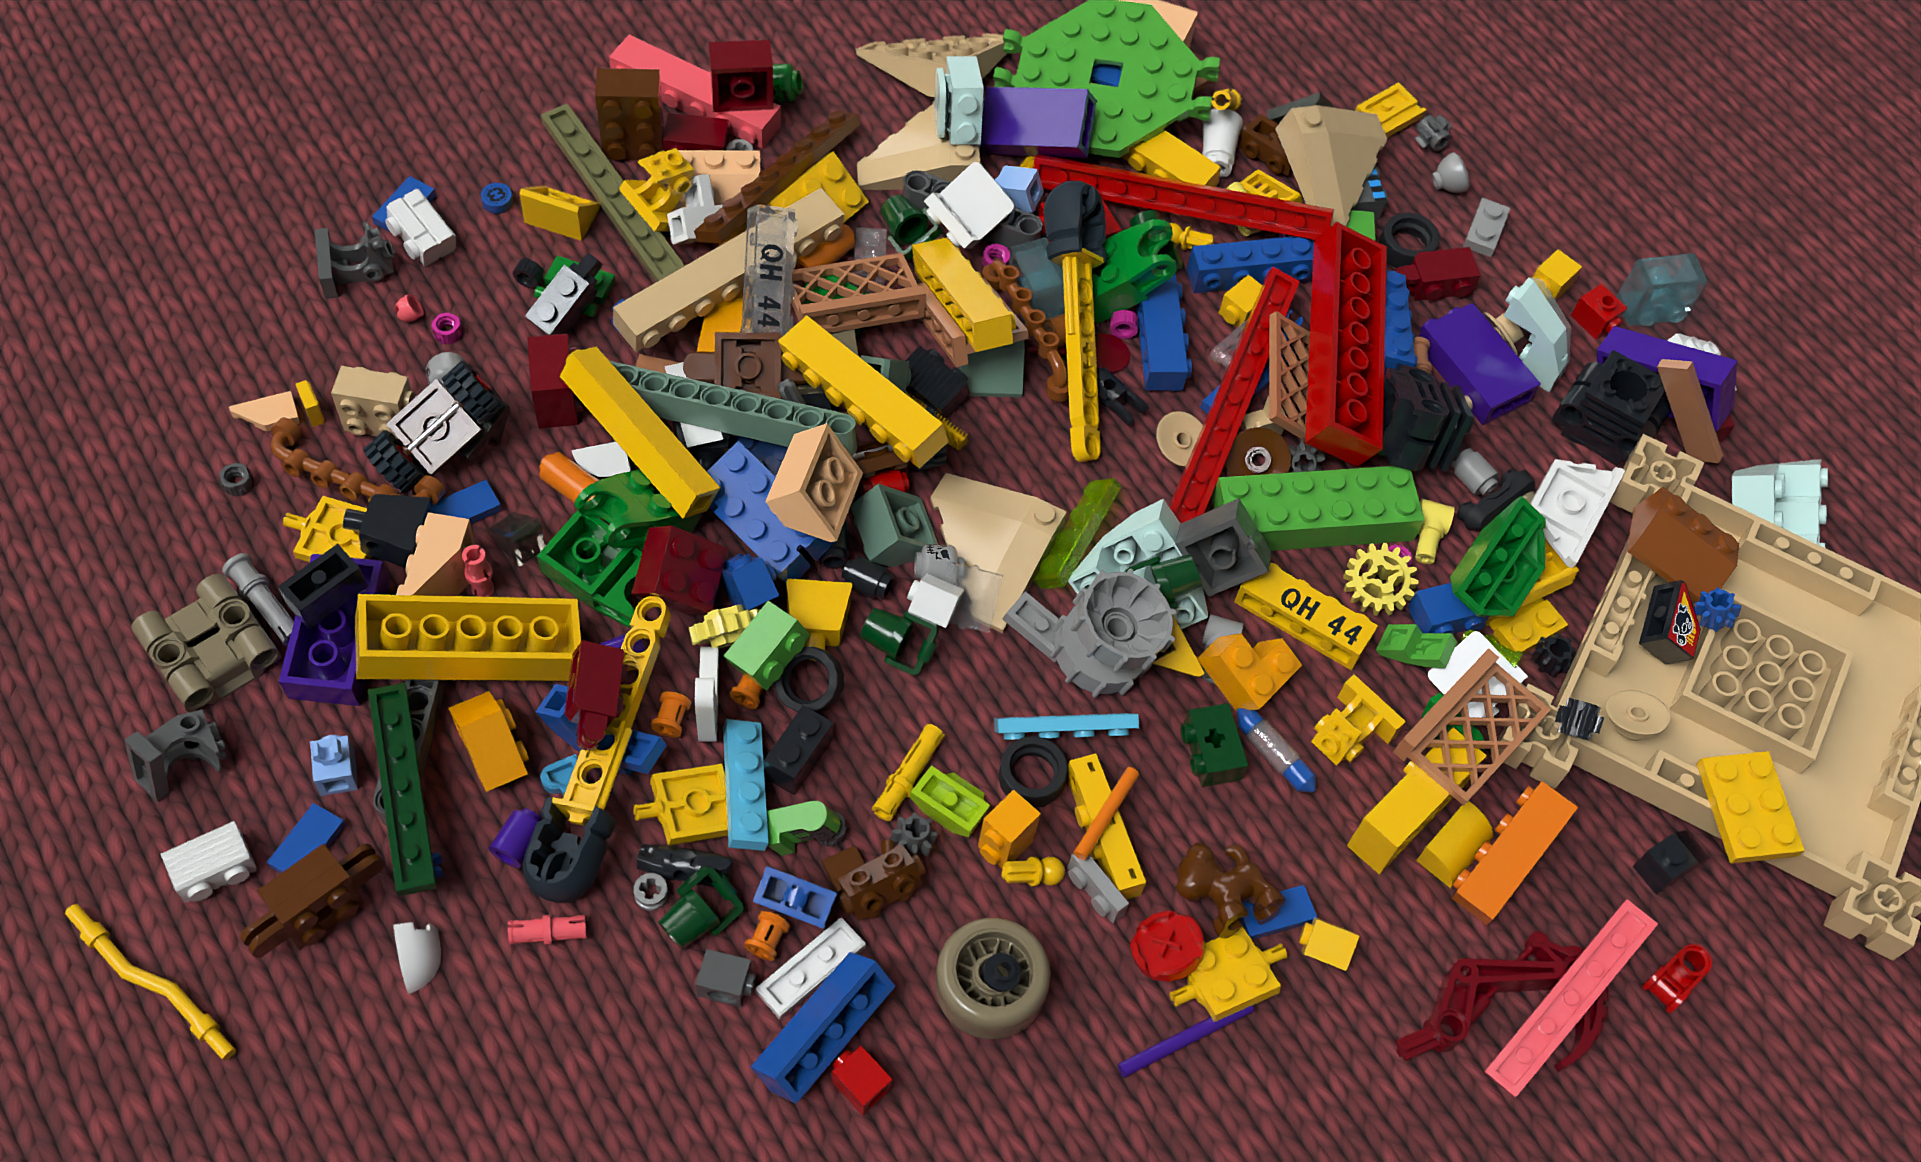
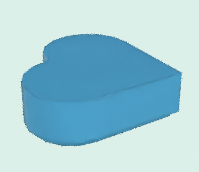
[540,754,587,796]

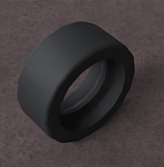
[1379,212,1440,268]
[774,647,844,713]
[998,736,1068,808]

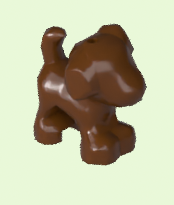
[1176,842,1285,938]

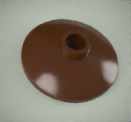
[1226,427,1291,477]

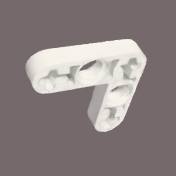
[695,646,719,742]

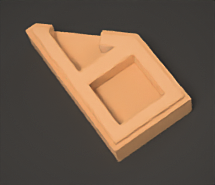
[229,391,300,432]

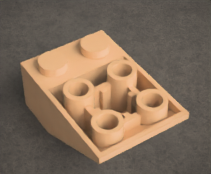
[396,512,476,596]

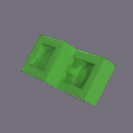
[1376,624,1458,668]

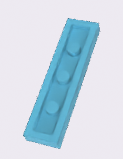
[994,713,1139,740]
[723,719,768,851]

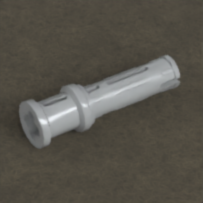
[222,553,294,646]

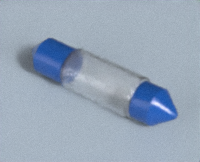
[1237,708,1316,792]

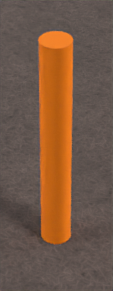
[1073,767,1139,861]

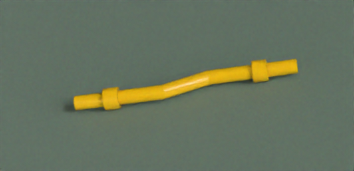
[65,904,236,1061]

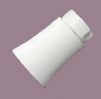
[1202,109,1243,177]

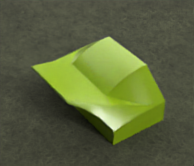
[910,765,990,838]

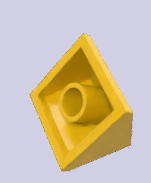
[519,186,600,241]

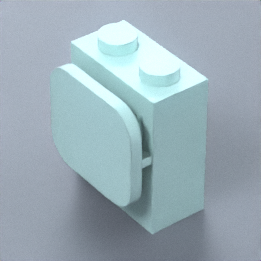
[934,56,984,145]

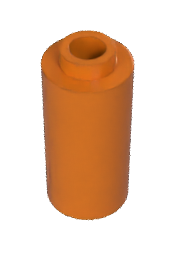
[791,224,855,283]
[539,452,600,503]

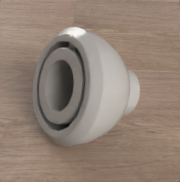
[1431,152,1470,193]

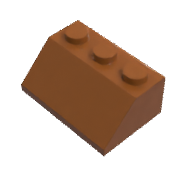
[1627,487,1739,602]

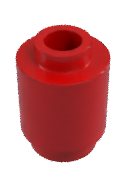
[859,468,909,496]

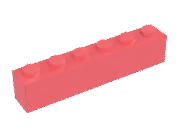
[609,35,781,149]

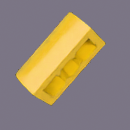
[1416,801,1493,889]

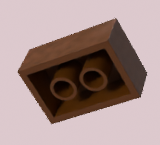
[595,68,664,160]

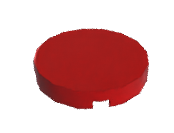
[1130,911,1206,982]

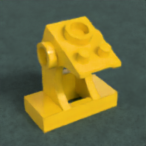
[619,148,694,232]
[1311,675,1406,766]

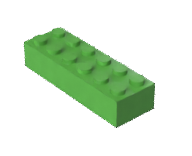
[1212,466,1425,551]

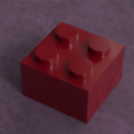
[709,39,773,112]
[527,334,583,429]
[632,525,728,615]

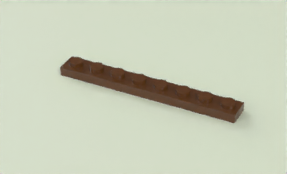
[694,110,861,243]

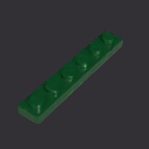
[368,682,437,897]

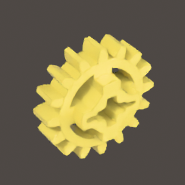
[1343,543,1418,616]
[689,604,761,649]

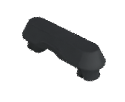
[1457,469,1535,530]

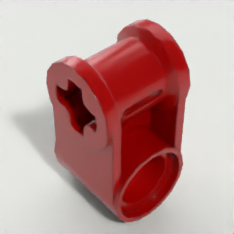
[1640,944,1712,1014]

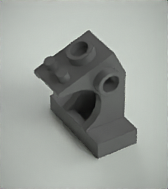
[315,222,395,299]
[124,710,227,802]

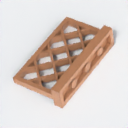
[781,253,926,333]
[917,278,1029,367]
[1269,311,1322,453]
[1393,648,1551,806]

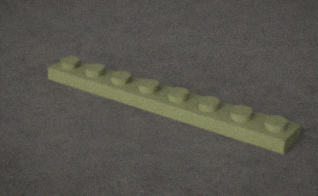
[541,103,685,283]

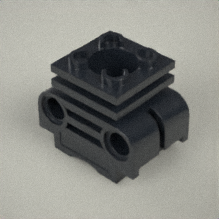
[1551,350,1671,466]
[1377,363,1474,472]

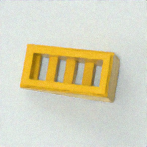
[1240,169,1302,203]

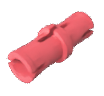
[462,545,494,597]
[508,914,586,945]

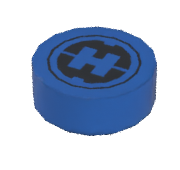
[481,183,513,213]

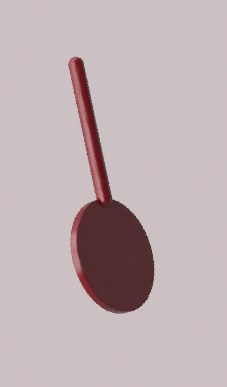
[1025,333,1130,373]

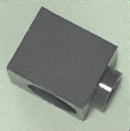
[695,949,756,1008]

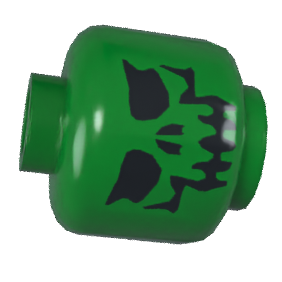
[773,63,803,103]

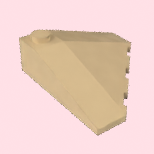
[856,33,1007,97]
[857,100,980,190]
[1275,105,1387,226]
[930,473,1067,633]

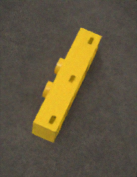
[1066,753,1146,900]

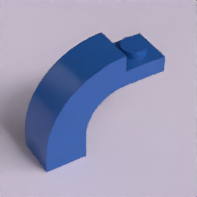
[536,684,667,776]

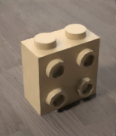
[331,366,415,439]

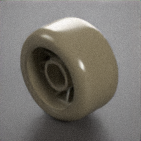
[935,918,1050,1040]

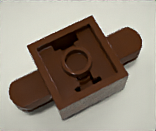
[683,332,808,399]
[240,844,385,958]

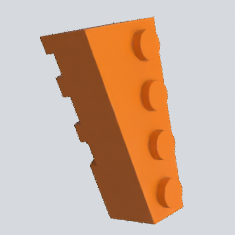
[1451,781,1578,925]

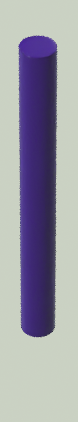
[1117,1005,1254,1078]

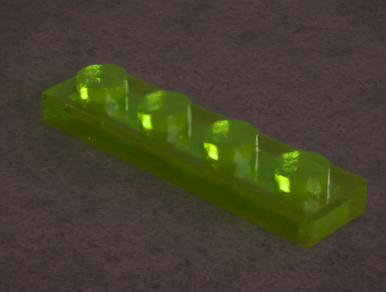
[1034,478,1122,589]

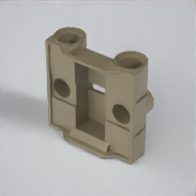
[131,573,282,713]

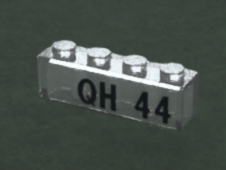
[741,204,798,336]

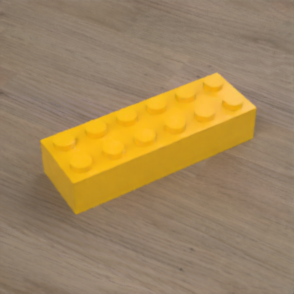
[355,594,581,681]

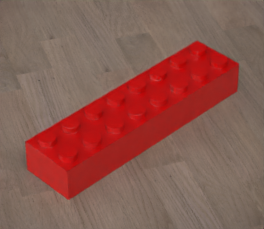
[1305,222,1387,467]

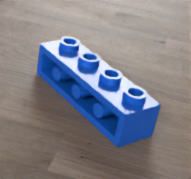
[1186,236,1314,293]
[1384,270,1417,375]
[1136,273,1192,391]
[750,952,895,1104]

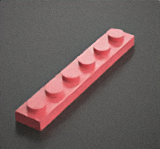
[1484,899,1658,1098]

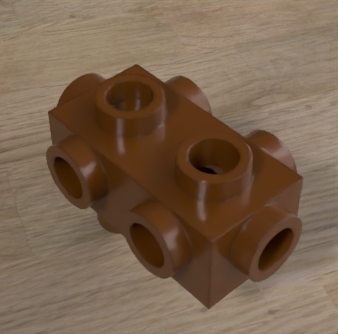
[1239,114,1292,176]
[837,839,926,921]

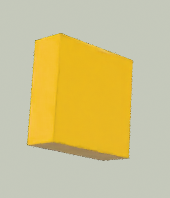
[295,380,325,427]

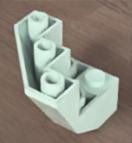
[1504,277,1571,392]
[1732,460,1828,548]
[1068,499,1208,629]

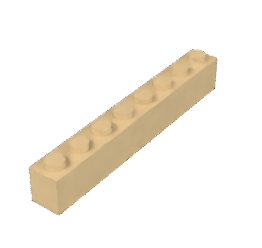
[613,188,844,352]

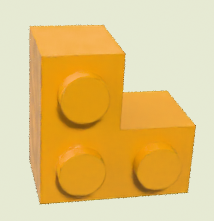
[1197,633,1302,712]
[448,691,529,792]

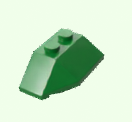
[1450,496,1546,617]

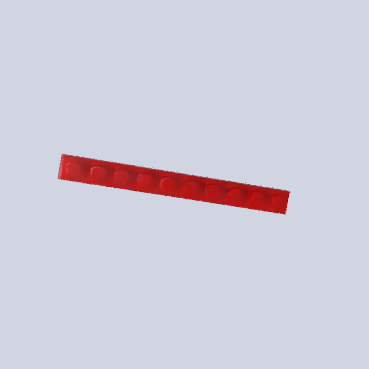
[1033,154,1335,240]
[1169,267,1300,523]

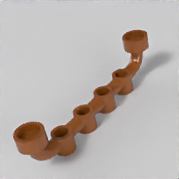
[982,260,1069,402]
[271,417,445,505]

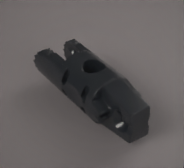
[1097,366,1150,426]
[637,844,732,887]

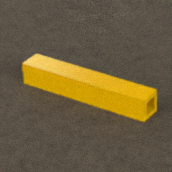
[560,346,720,519]

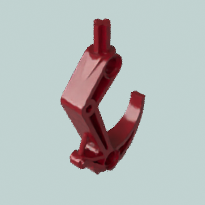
[1395,931,1609,1073]

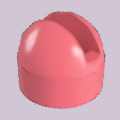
[395,294,424,322]

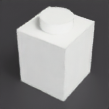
[907,573,964,628]

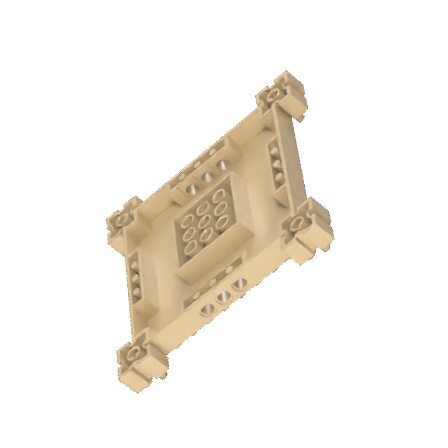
[1490,434,1921,961]

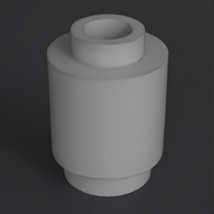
[1451,448,1499,496]

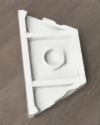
[1530,459,1625,568]

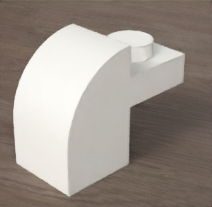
[667,174,723,245]

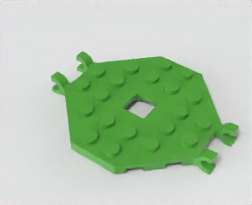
[993,0,1220,158]

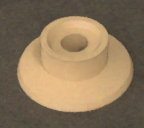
[1482,312,1524,355]
[1157,411,1203,466]
[1606,690,1671,740]

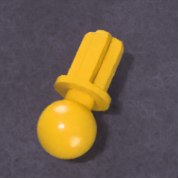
[1170,223,1215,251]
[1001,856,1065,886]

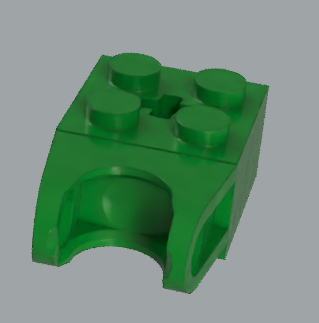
[1092,219,1177,324]
[574,469,703,550]
[537,511,642,629]

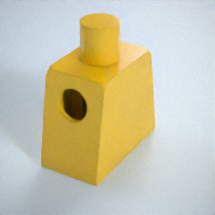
[786,579,852,661]

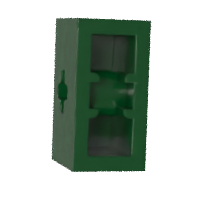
[1180,703,1248,787]

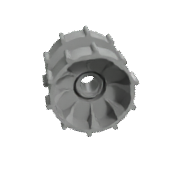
[1050,569,1176,698]

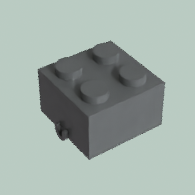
[1175,498,1272,597]

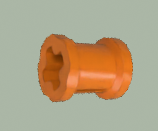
[730,674,764,709]
[651,691,691,738]
[744,911,790,961]

